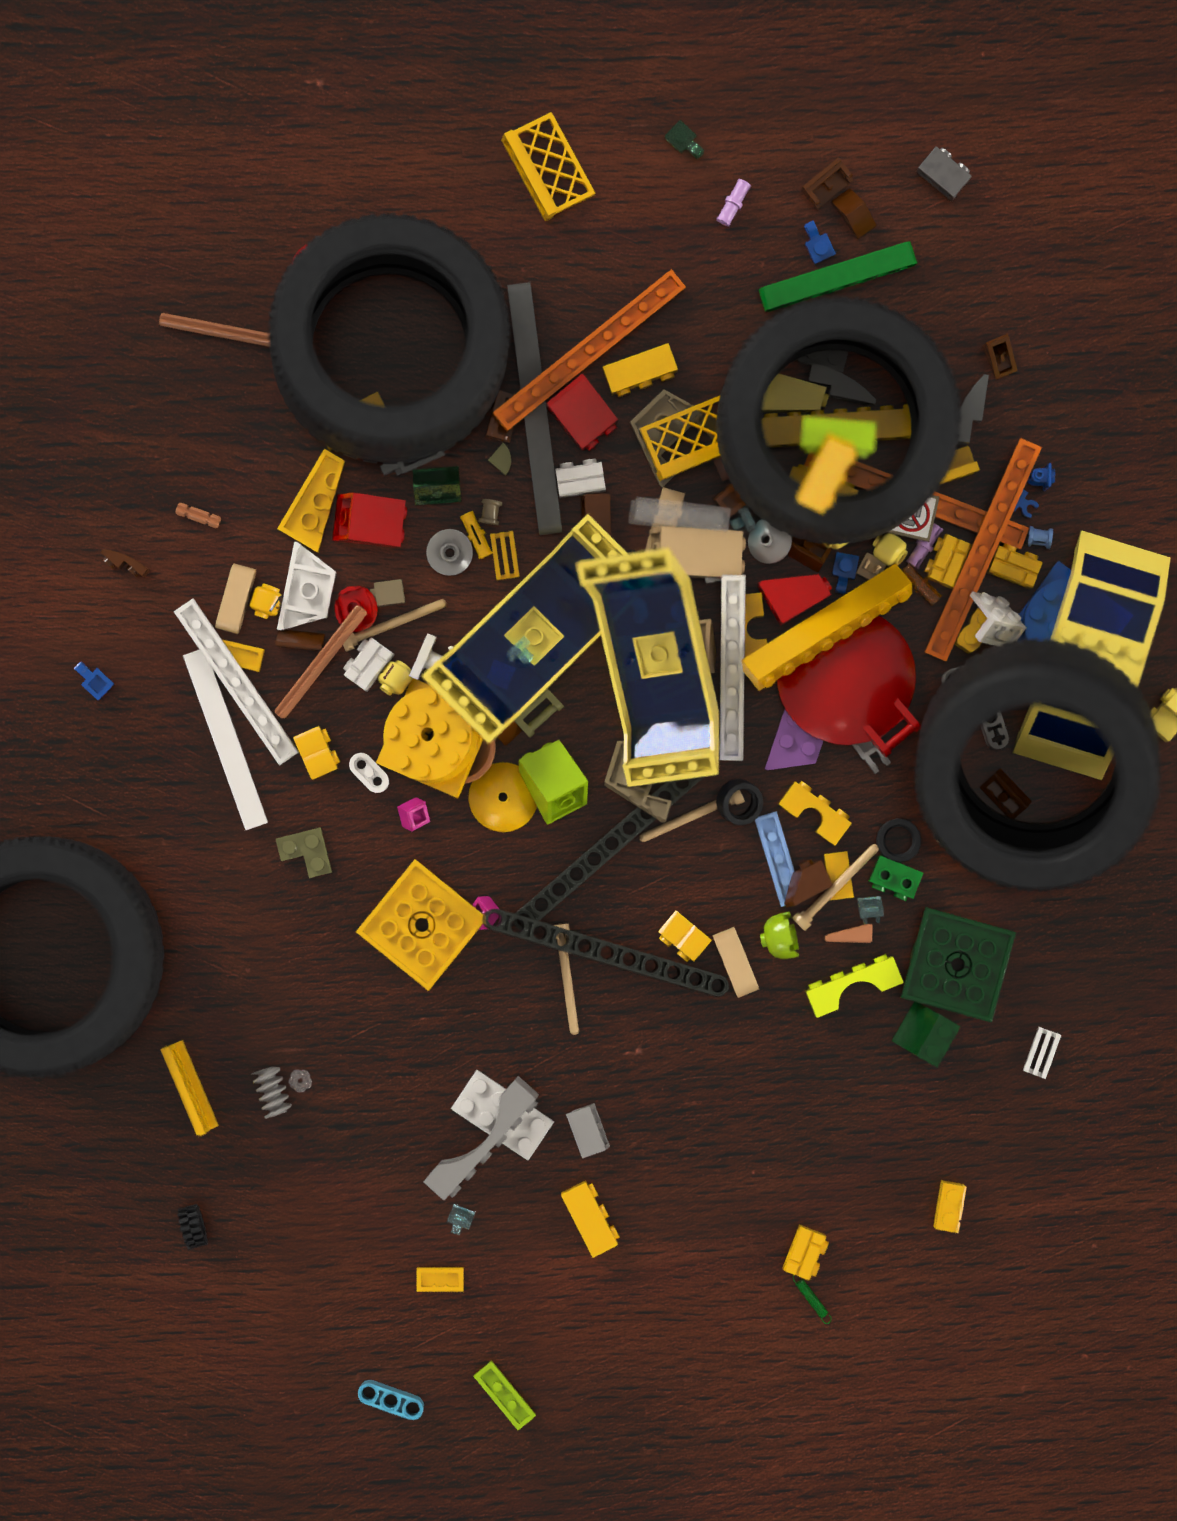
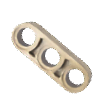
[215,563,256,634]
[712,927,759,998]

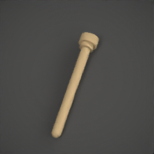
[343,599,447,652]
[639,790,745,842]
[792,844,879,931]
[553,923,579,1035]

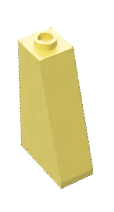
[762,373,829,413]

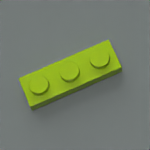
[473,1360,536,1430]

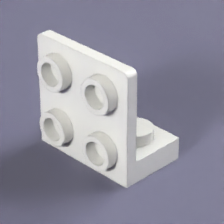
[970,592,1026,646]

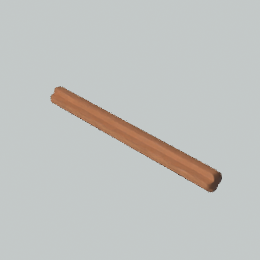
[159,313,270,347]
[274,605,367,719]

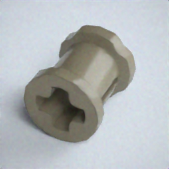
[478,499,502,526]

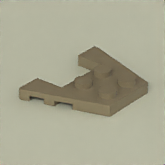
[630,390,716,488]
[604,739,691,823]

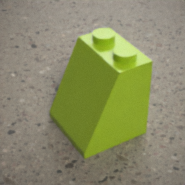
[519,740,588,825]

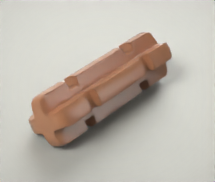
[176,503,221,528]

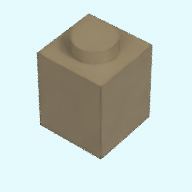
[370,579,406,607]

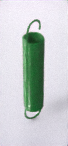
[793,1274,832,1324]

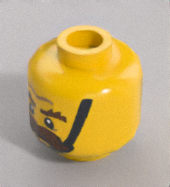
[249,583,283,619]

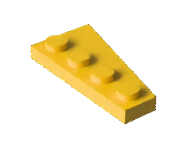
[277,449,345,553]

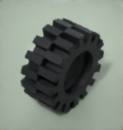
[178,1204,208,1250]

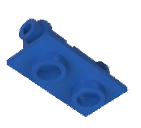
[1027,463,1055,491]

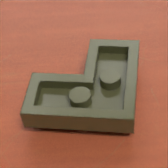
[276,827,332,878]

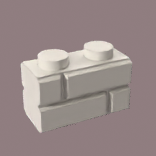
[556,459,606,498]
[343,637,395,692]

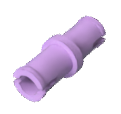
[717,179,751,227]
[906,523,943,569]

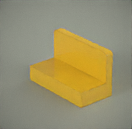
[940,446,980,485]

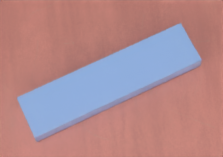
[755,811,795,907]

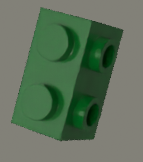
[868,855,923,901]

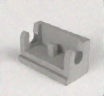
[566,1103,610,1158]

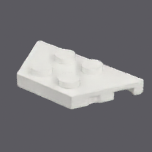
[277,542,336,630]

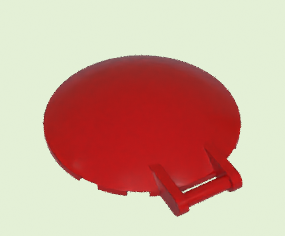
[777,616,921,757]

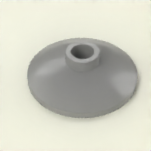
[748,519,792,564]
[426,529,473,576]

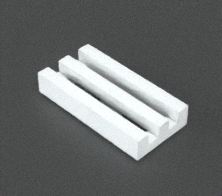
[1023,1027,1061,1079]

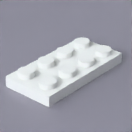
[451,1070,554,1160]

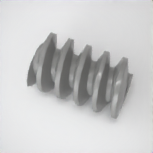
[251,1067,292,1119]

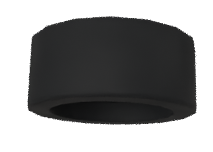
[716,779,764,825]
[876,818,921,863]

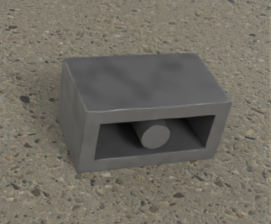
[916,146,972,201]

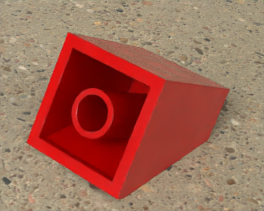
[546,373,618,452]
[332,493,407,547]
[756,574,832,626]

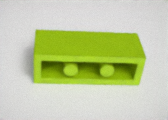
[800,417,876,458]

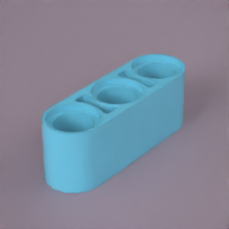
[358,1380,424,1420]

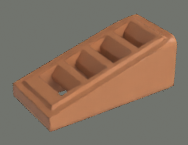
[824,924,872,943]

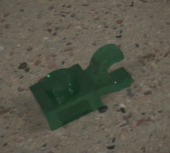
[664,120,704,160]

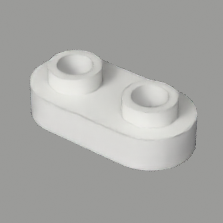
[349,753,389,793]

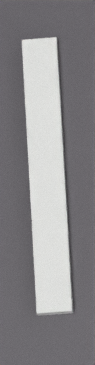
[720,575,746,761]
[174,598,299,766]
[183,649,268,830]

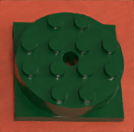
[901,907,1016,1023]

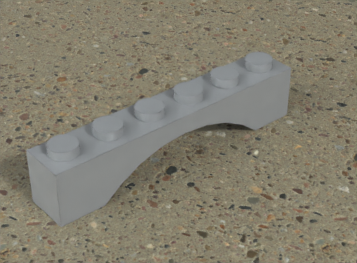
[423,1076,539,1200]

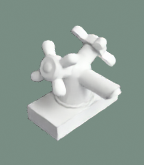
[409,634,463,680]

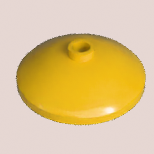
[469,762,537,832]

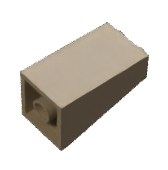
[649,527,746,579]

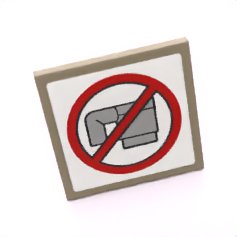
[887,495,939,542]

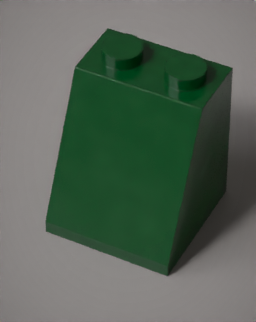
[892,1001,961,1067]

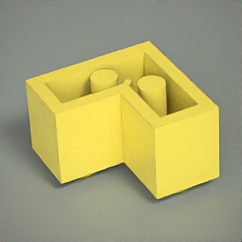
[1150,688,1177,742]

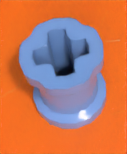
[1027,526,1053,549]

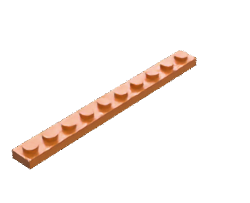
[492,269,686,431]
[925,438,1042,661]
[804,453,1029,550]

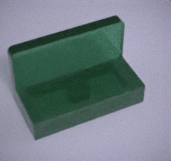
[413,466,462,505]

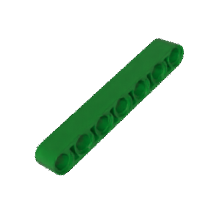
[758,241,918,312]

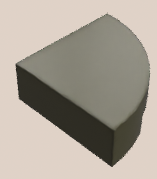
[488,443,511,476]

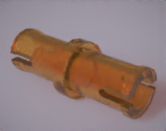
[902,563,942,606]

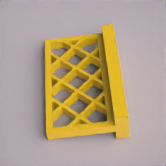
[501,112,595,221]
[639,396,721,482]
[160,1040,219,1136]

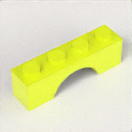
[805,954,904,1018]

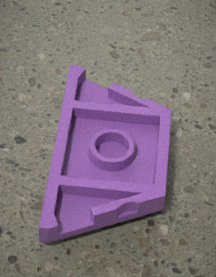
[765,709,823,770]

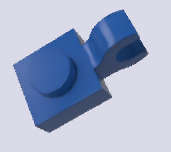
[804,221,836,265]
[831,552,859,595]
[74,662,115,701]

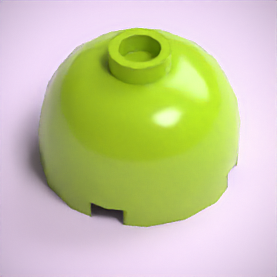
[760,912,799,959]

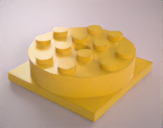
[376,678,495,798]
[356,859,483,991]

